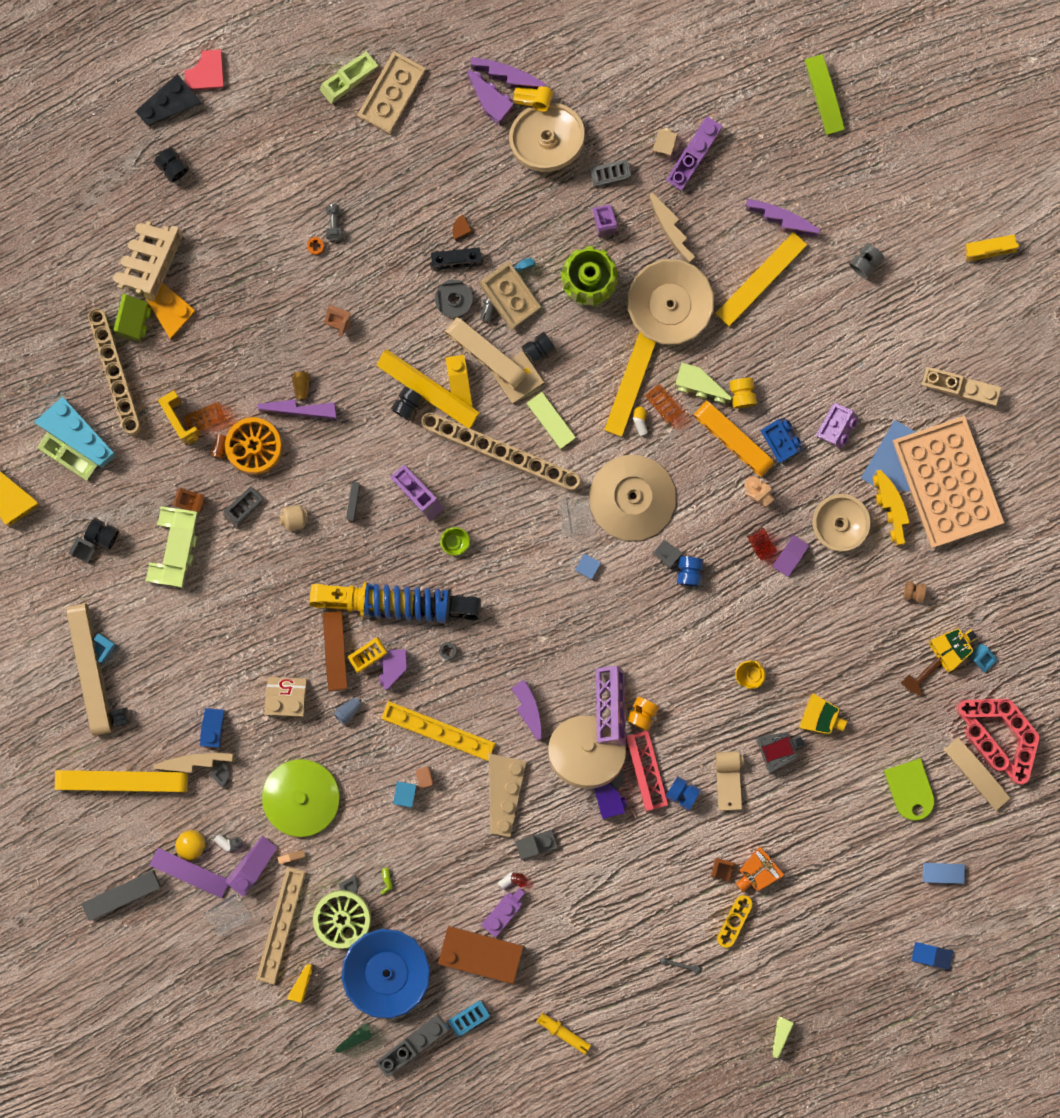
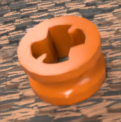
[307,237,324,255]

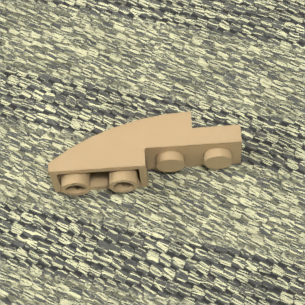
[922,367,1002,407]

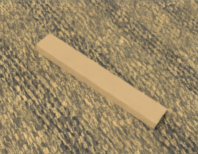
[256,867,306,985]

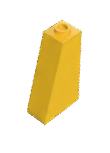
[0,471,40,527]

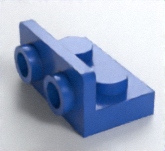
[760,417,803,463]

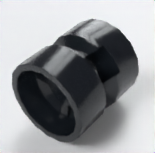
[154,147,189,183]
[521,332,557,367]
[390,386,425,422]
[84,517,119,551]

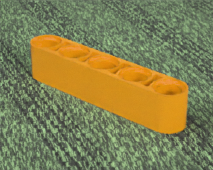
[693,401,775,477]

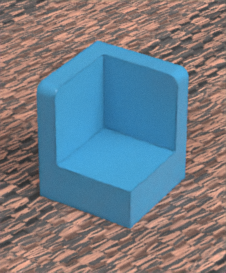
[94,633,117,664]
[393,781,417,807]

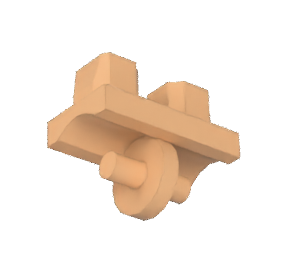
[744,476,774,507]

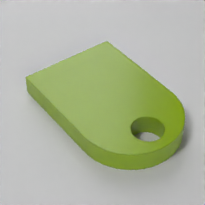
[883,758,934,820]

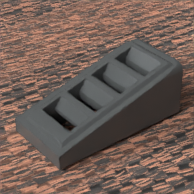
[590,159,631,187]
[223,486,264,528]

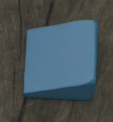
[968,644,998,673]

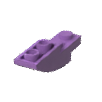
[666,116,723,190]

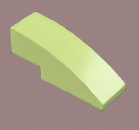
[320,51,378,104]
[36,432,97,481]

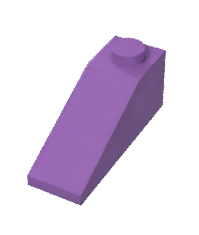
[390,465,444,522]
[225,836,277,896]

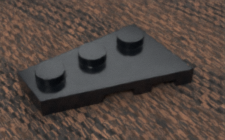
[135,74,203,126]

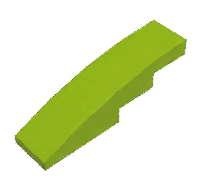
[804,54,845,135]

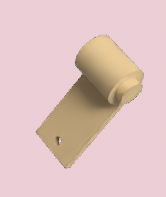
[716,751,744,811]

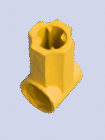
[513,86,554,112]

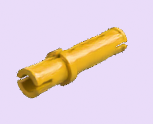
[536,1012,591,1055]

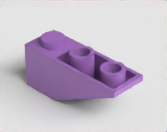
[467,70,513,126]

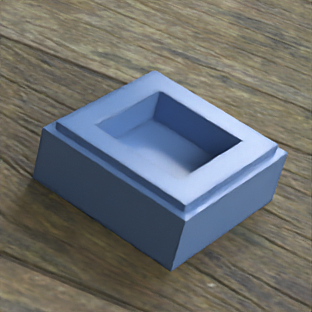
[575,554,601,580]

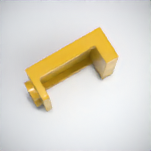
[158,390,201,445]

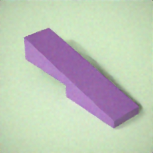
[257,400,337,420]

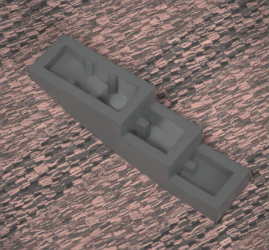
[81,870,162,921]

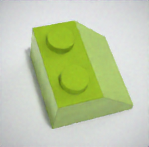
[114,294,152,342]

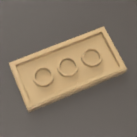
[357,51,427,135]

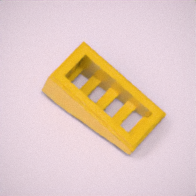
[348,637,388,673]
[287,963,313,1003]

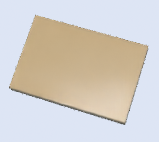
[478,261,542,330]

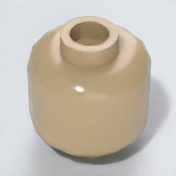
[279,505,308,531]

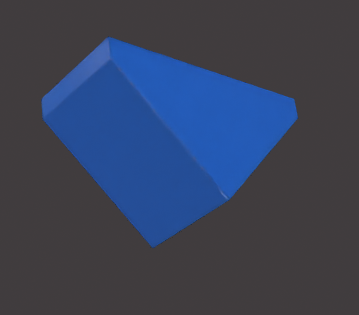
[911,942,953,970]

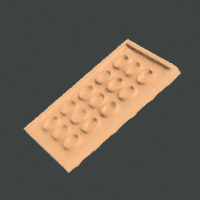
[892,416,1004,549]

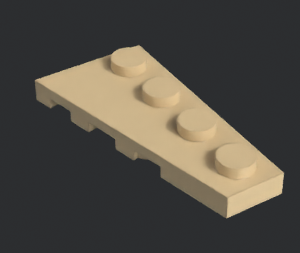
[488,753,526,837]

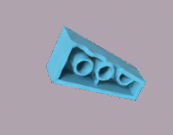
[34,396,117,468]

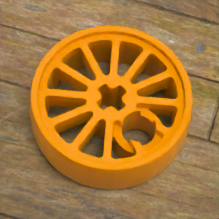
[225,417,283,475]

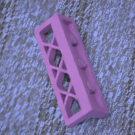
[596,666,626,746]

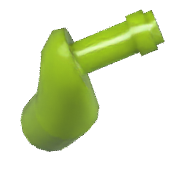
[380,868,393,895]

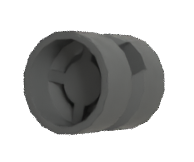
[849,243,885,279]

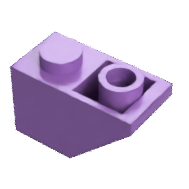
[379,650,407,690]

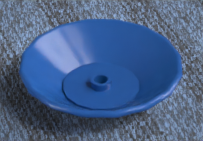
[341,929,430,1019]

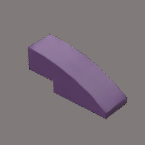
[511,680,541,741]

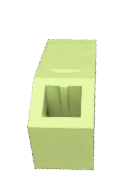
[675,363,731,404]

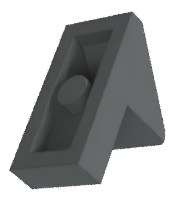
[515,830,557,859]

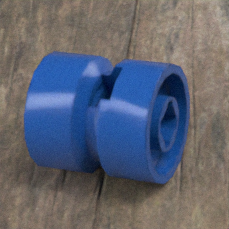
[677,557,704,587]
[665,776,701,811]

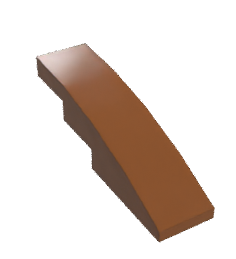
[323,611,348,692]

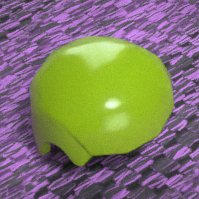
[440,527,470,556]

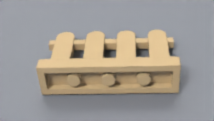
[113,221,183,301]

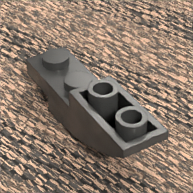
[375,1014,450,1077]

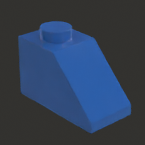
[199,708,225,748]

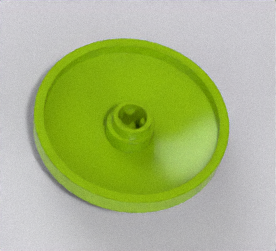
[262,759,340,837]

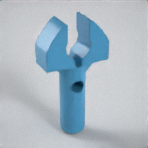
[513,258,536,272]

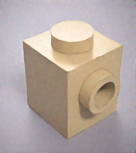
[652,128,679,159]

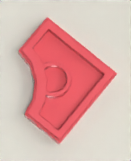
[184,49,224,90]

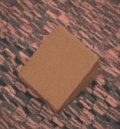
[415,766,434,789]

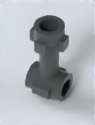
[326,204,342,241]

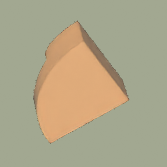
[277,850,305,864]

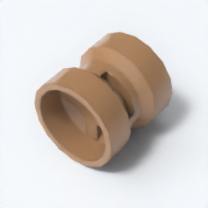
[903,581,926,603]

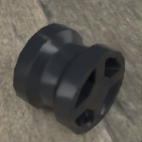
[109,707,132,728]

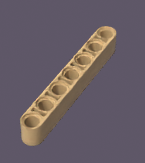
[88,308,141,436]
[67,603,113,736]

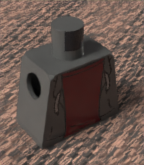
[756,732,804,773]

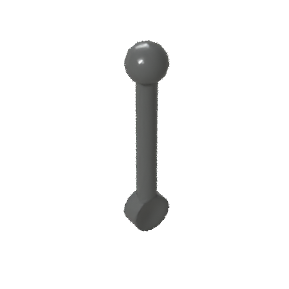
[660,957,700,973]

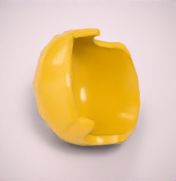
[735,660,766,689]
[175,829,206,861]

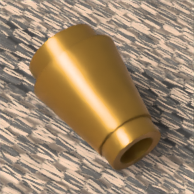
[291,372,310,399]

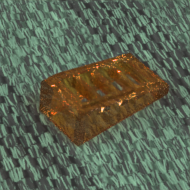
[644,384,683,426]
[184,401,227,431]

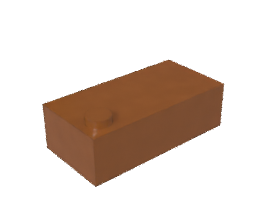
[438,925,523,984]

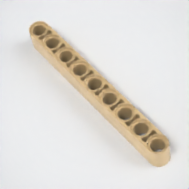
[422,413,580,491]

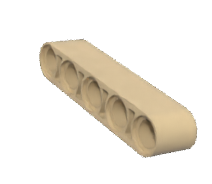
[444,317,527,389]

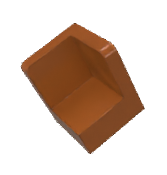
[710,858,735,881]

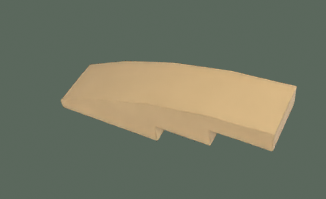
[649,192,695,264]
[944,738,1010,811]
[153,753,235,773]

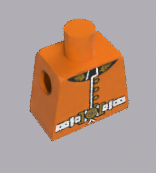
[735,847,784,892]

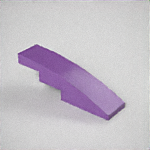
[471,57,545,89]
[745,199,820,237]
[150,848,228,898]

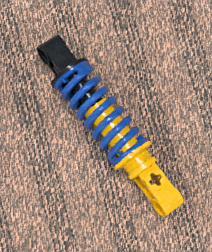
[309,582,482,625]

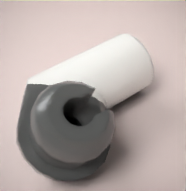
[213,833,243,852]

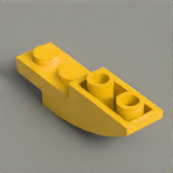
[872,470,909,546]

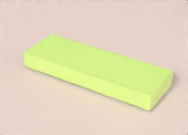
[527,392,576,450]

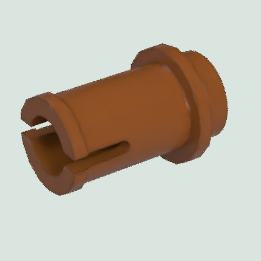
[210,434,226,459]

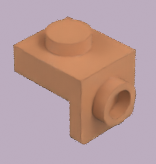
[324,305,352,337]

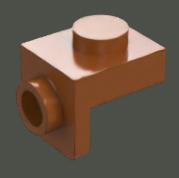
[172,488,205,513]

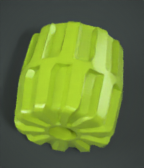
[561,246,618,307]

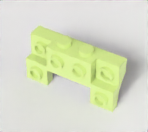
[145,506,198,588]

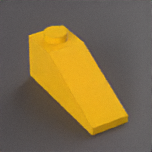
[445,355,473,408]

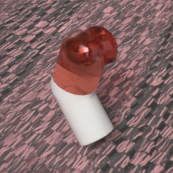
[498,872,528,890]

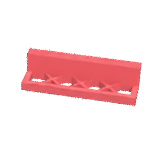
[626,731,668,811]

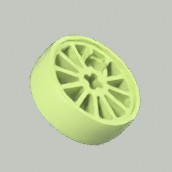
[313,890,371,949]

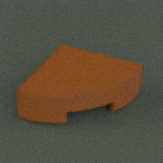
[452,214,471,240]

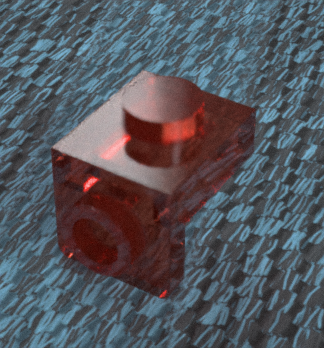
[746,527,777,560]

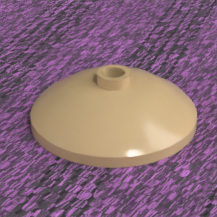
[812,494,870,552]

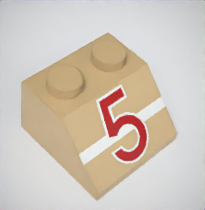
[265,677,307,717]

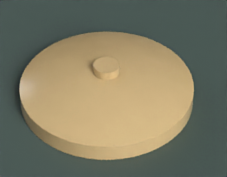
[509,103,585,172]
[548,716,626,789]

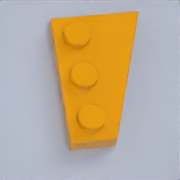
[143,283,196,340]

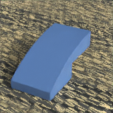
[923,863,965,884]

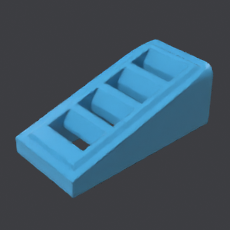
[448,1000,491,1037]

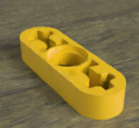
[717,895,752,948]

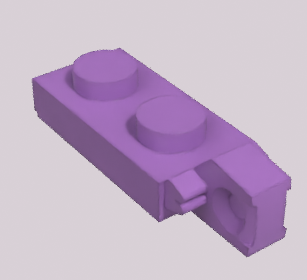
[481,888,525,938]

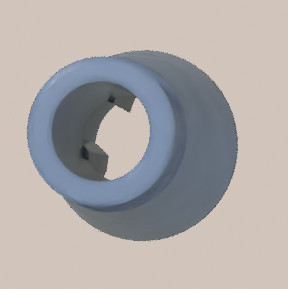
[334,697,362,725]

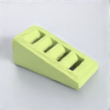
[772,1016,794,1058]

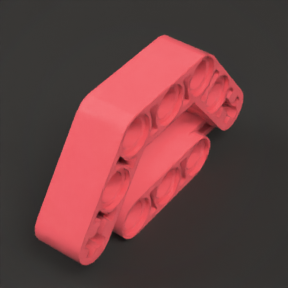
[956,699,1039,785]

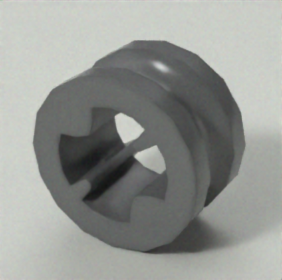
[439,642,457,659]

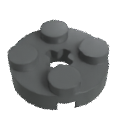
[435,280,473,318]

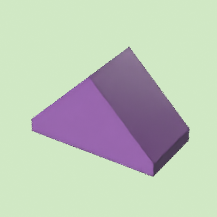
[592,204,617,237]
[772,535,809,577]

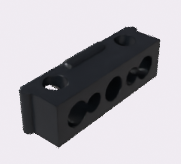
[430,247,483,271]

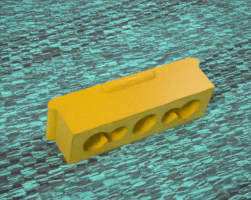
[964,234,1019,262]

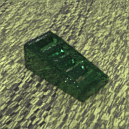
[335,1023,373,1053]

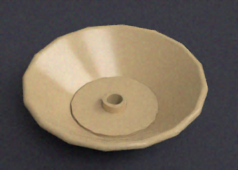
[628,259,714,344]
[589,455,676,541]

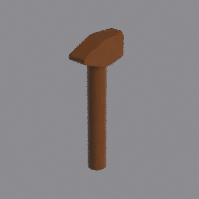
[901,657,942,696]

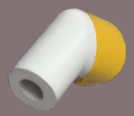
[633,407,648,436]

